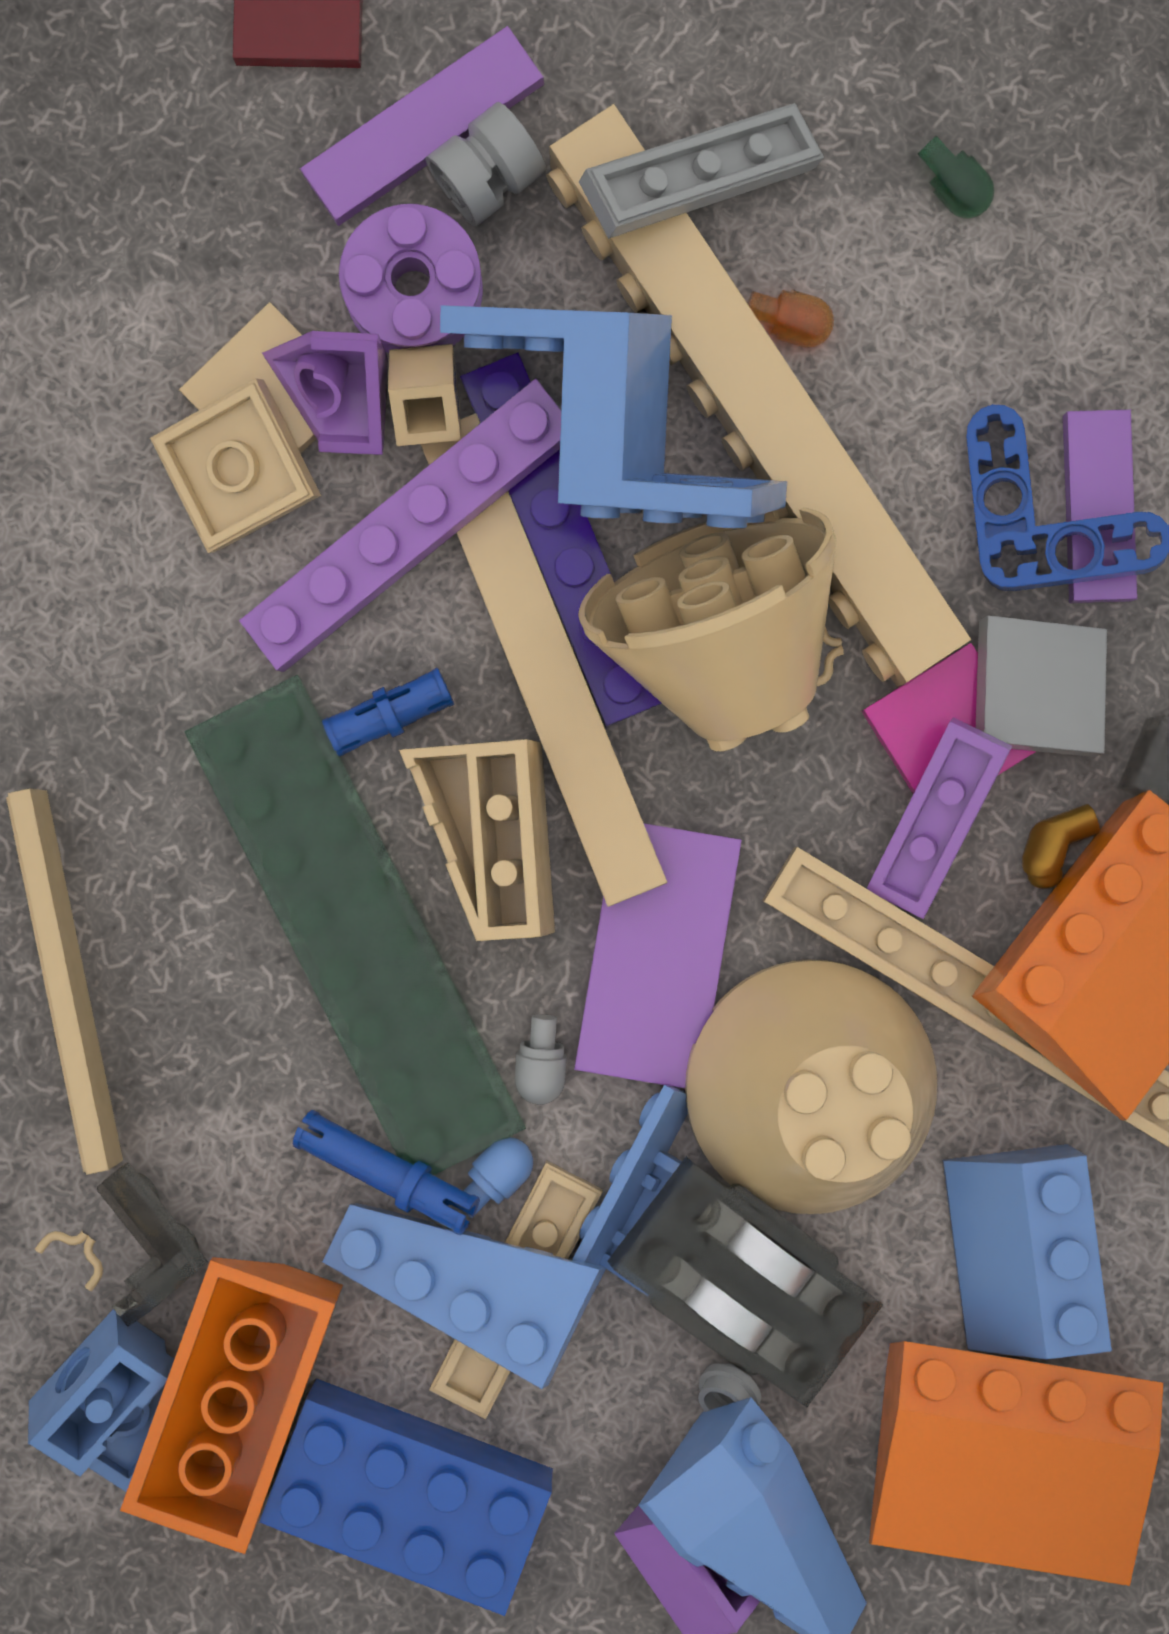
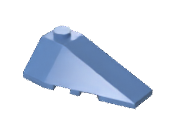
[639,1397,867,1634]

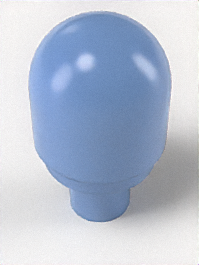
[463,1137,533,1218]

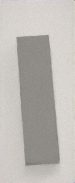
[579,103,824,239]

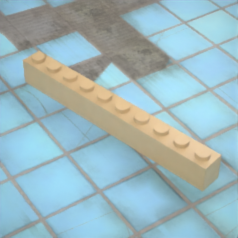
[546,104,971,687]

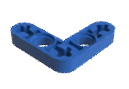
[966,404,1169,591]

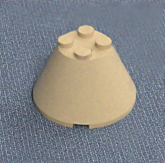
[579,507,836,751]
[685,960,937,1214]

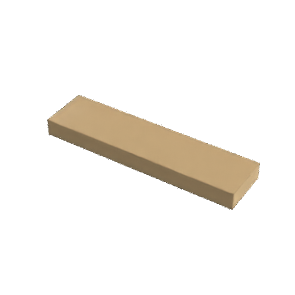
[429,1160,603,1419]

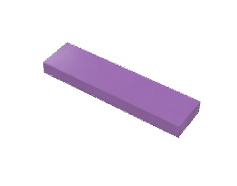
[300,26,544,226]

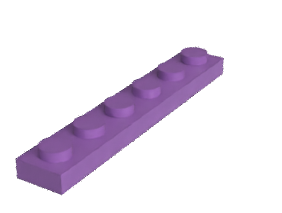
[239,378,561,672]

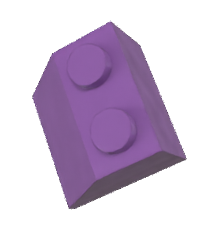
[614,1505,760,1634]

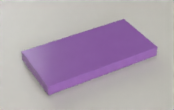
[574,824,742,1088]

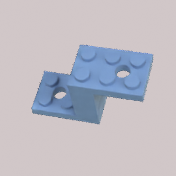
[440,305,787,528]

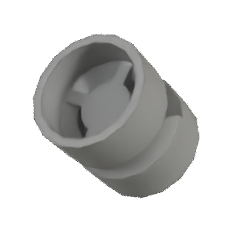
[425,101,546,227]

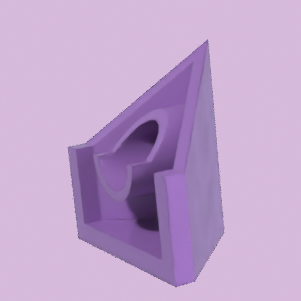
[262,331,388,455]

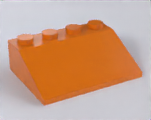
[972,790,1169,1121]
[869,1341,1163,1586]

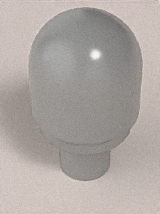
[515,1014,567,1105]

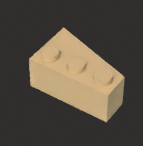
[399,739,555,941]

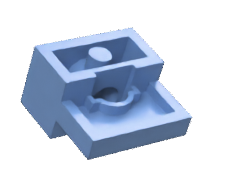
[28,1306,174,1492]

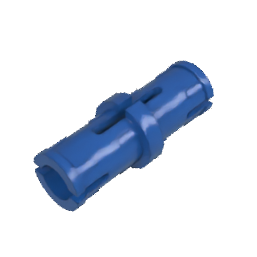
[322,667,455,757]

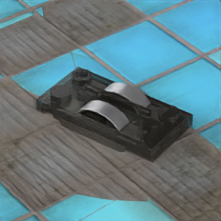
[607,1156,883,1408]

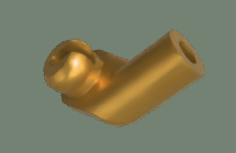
[1022,804,1100,889]

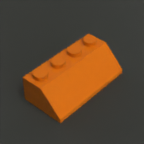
[120,1257,343,1554]

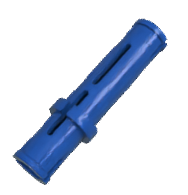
[292,1110,480,1235]

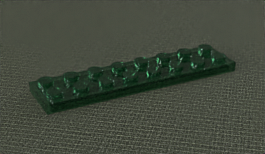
[184,675,527,1175]

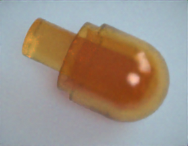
[747,289,834,348]

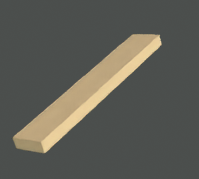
[6,789,123,1175]

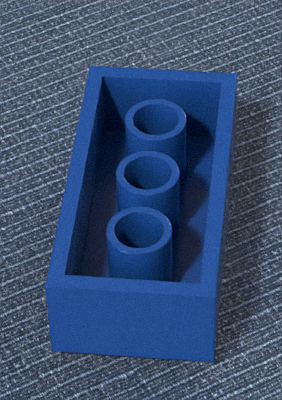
[259,1378,553,1616]

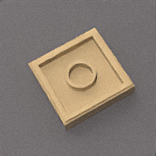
[179,302,316,454]
[150,378,321,553]

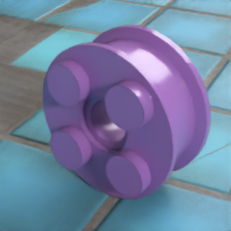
[339,204,483,353]

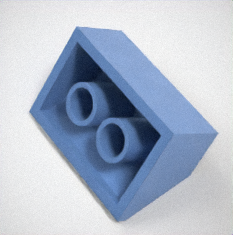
[943,1144,1112,1360]

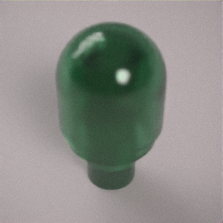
[918,135,995,219]

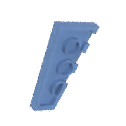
[322,1203,605,1389]

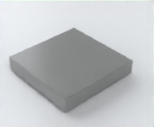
[976,616,1107,757]

